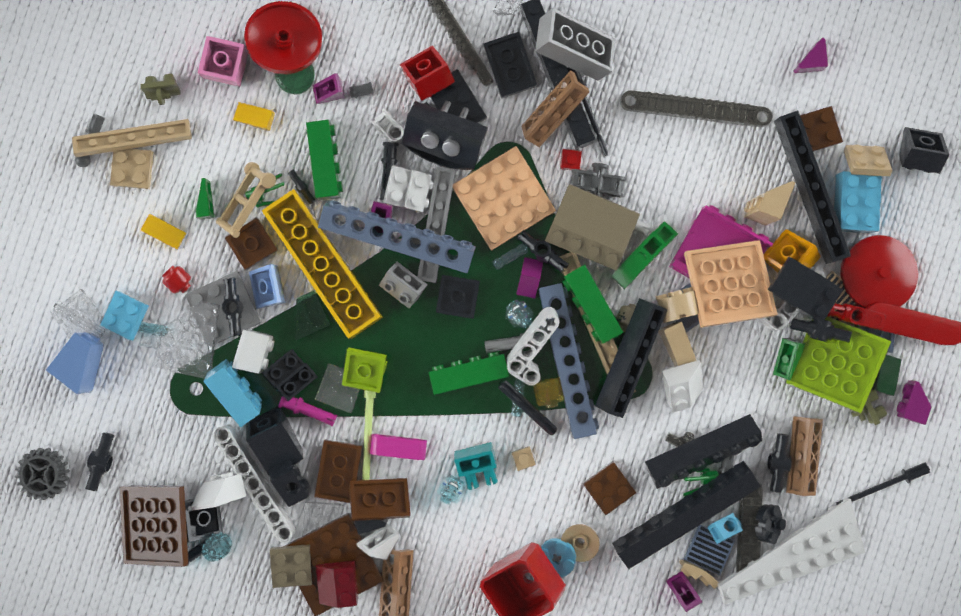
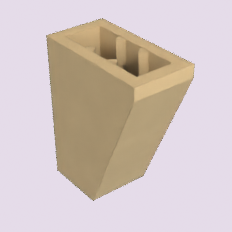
[658,322,697,367]

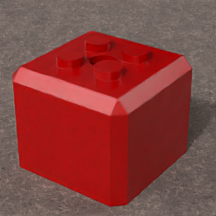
[480,542,566,616]

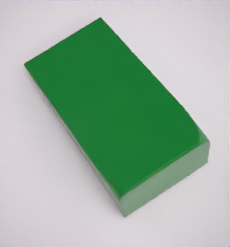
[195,178,215,220]
[773,338,806,380]

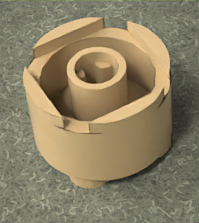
[655,287,699,323]

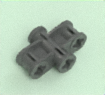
[571,163,626,198]

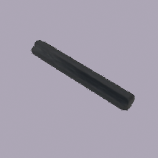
[498,380,558,435]

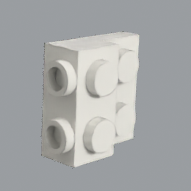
[383,165,434,213]

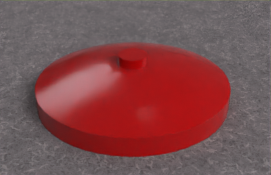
[244,1,322,74]
[840,235,918,308]

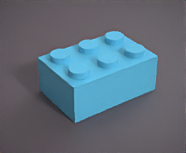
[834,171,882,233]
[203,359,262,428]

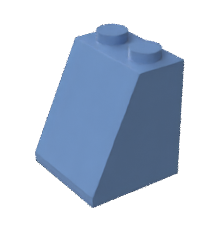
[46,332,104,394]

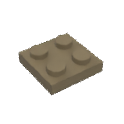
[270,545,313,588]

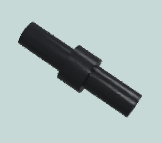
[288,169,316,205]

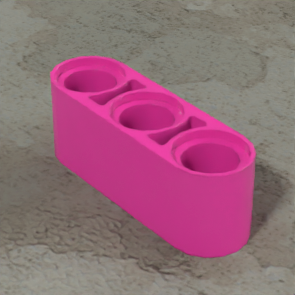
[370,434,427,460]

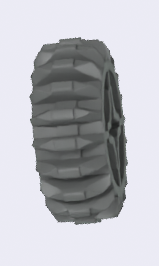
[15,448,70,500]

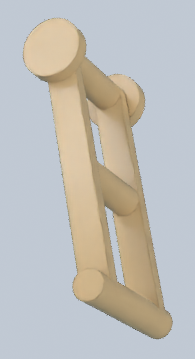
[216,162,276,238]

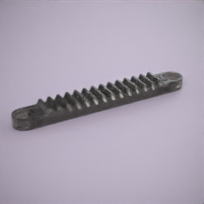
[427,0,494,87]
[620,90,773,127]

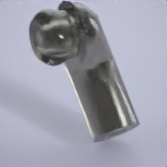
[665,432,694,447]

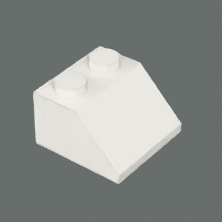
[232,330,274,373]
[662,360,703,413]
[191,472,246,511]

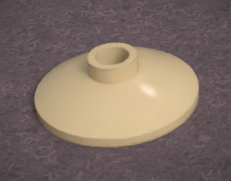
[561,524,600,562]

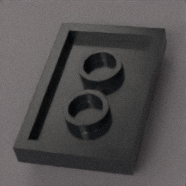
[483,31,537,99]
[430,69,487,123]

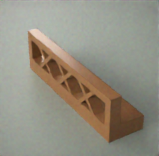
[521,70,589,148]
[786,416,823,496]
[379,549,414,616]

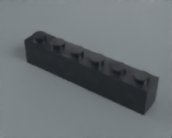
[595,298,667,418]
[645,414,762,489]

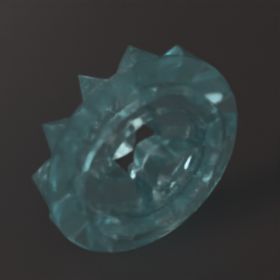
[201,531,232,562]

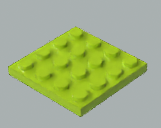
[786,317,891,414]

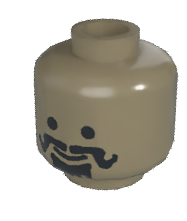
[616,304,636,332]

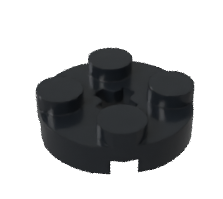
[755,504,786,544]

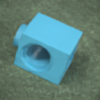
[708,513,743,544]

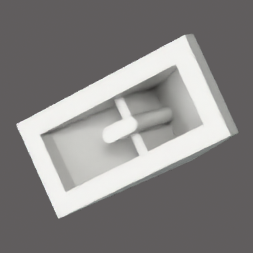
[357,524,400,560]

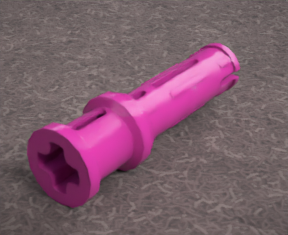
[278,397,337,427]

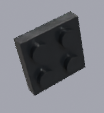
[436,275,480,319]

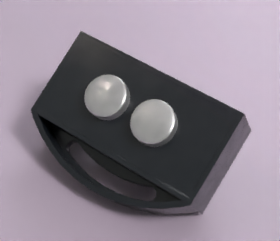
[402,101,488,170]

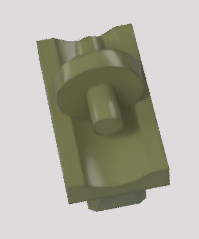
[140,73,181,105]
[851,389,887,425]

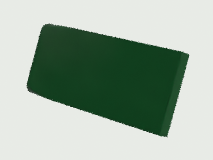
[872,354,902,396]

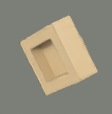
[512,446,536,471]

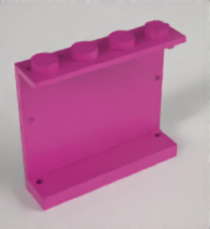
[669,205,773,279]

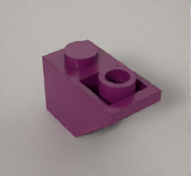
[896,380,932,425]

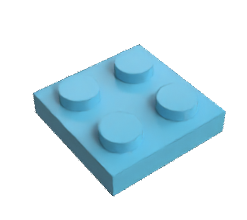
[100,290,149,341]

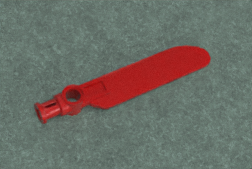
[827,302,961,345]

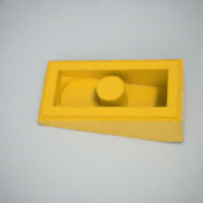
[233,102,275,131]
[141,214,187,250]

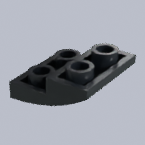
[261,349,318,402]

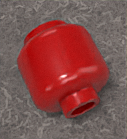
[162,265,191,294]

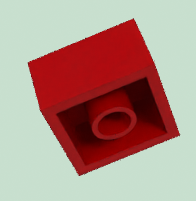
[400,45,455,101]

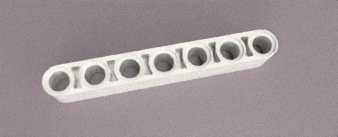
[213,425,296,543]

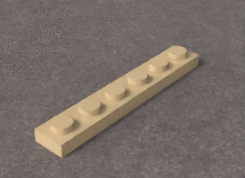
[72,119,192,157]

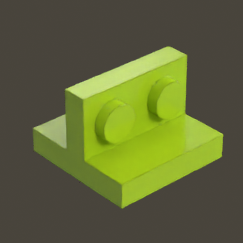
[342,347,387,393]

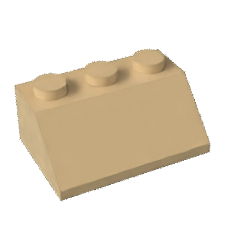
[744,181,796,226]

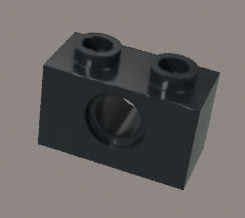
[269,459,310,507]

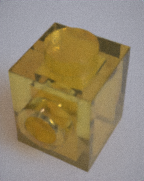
[533,378,564,408]

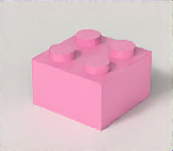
[198,36,248,87]

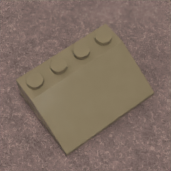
[545,184,640,271]

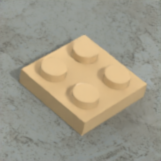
[844,145,892,177]
[110,149,154,189]

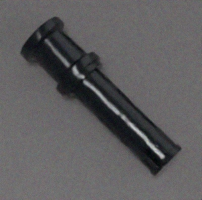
[379,142,400,200]

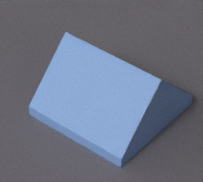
[249,264,286,309]

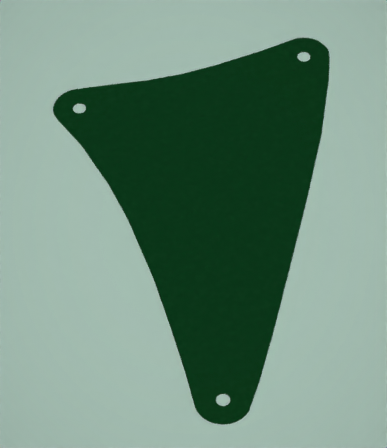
[170,141,653,417]

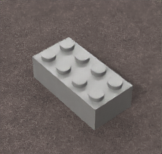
[535,8,616,81]

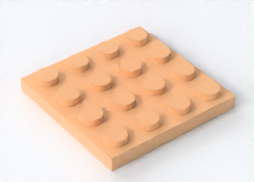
[453,146,556,251]
[684,240,778,328]

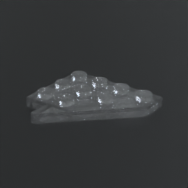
[139,301,220,379]

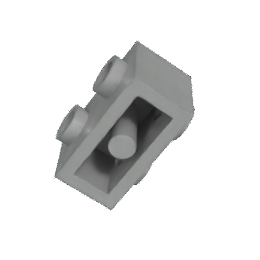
[379,262,427,309]

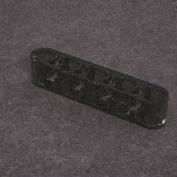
[736,483,763,573]

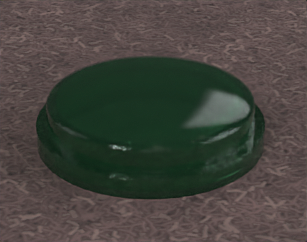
[275,64,315,95]

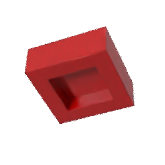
[560,149,582,170]

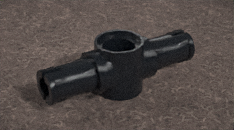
[517,230,569,273]
[222,278,244,337]
[790,318,852,342]
[85,432,114,491]
[767,433,792,493]

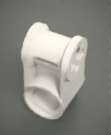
[371,109,404,144]

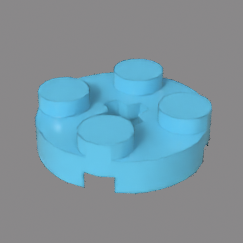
[541,538,576,578]

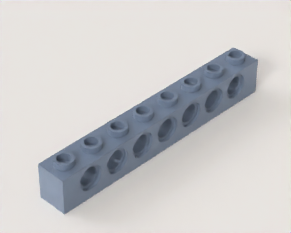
[318,200,476,273]
[538,283,599,440]

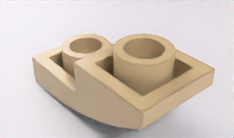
[679,559,719,589]

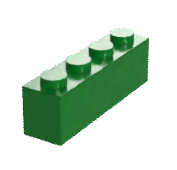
[306,119,343,201]
[563,265,624,344]
[429,351,509,395]

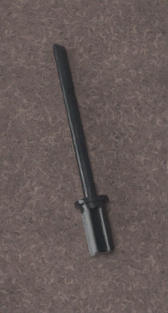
[567,68,608,156]
[836,462,930,505]

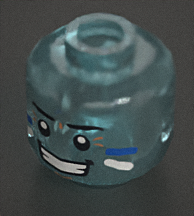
[505,300,534,329]
[437,475,465,505]

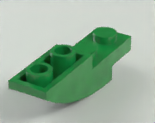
[611,221,678,290]

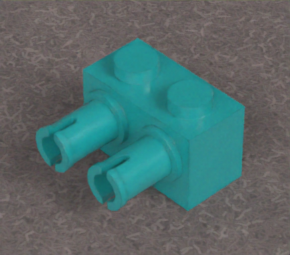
[454,442,498,490]

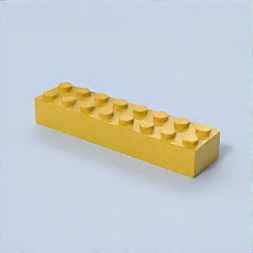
[262,189,383,339]

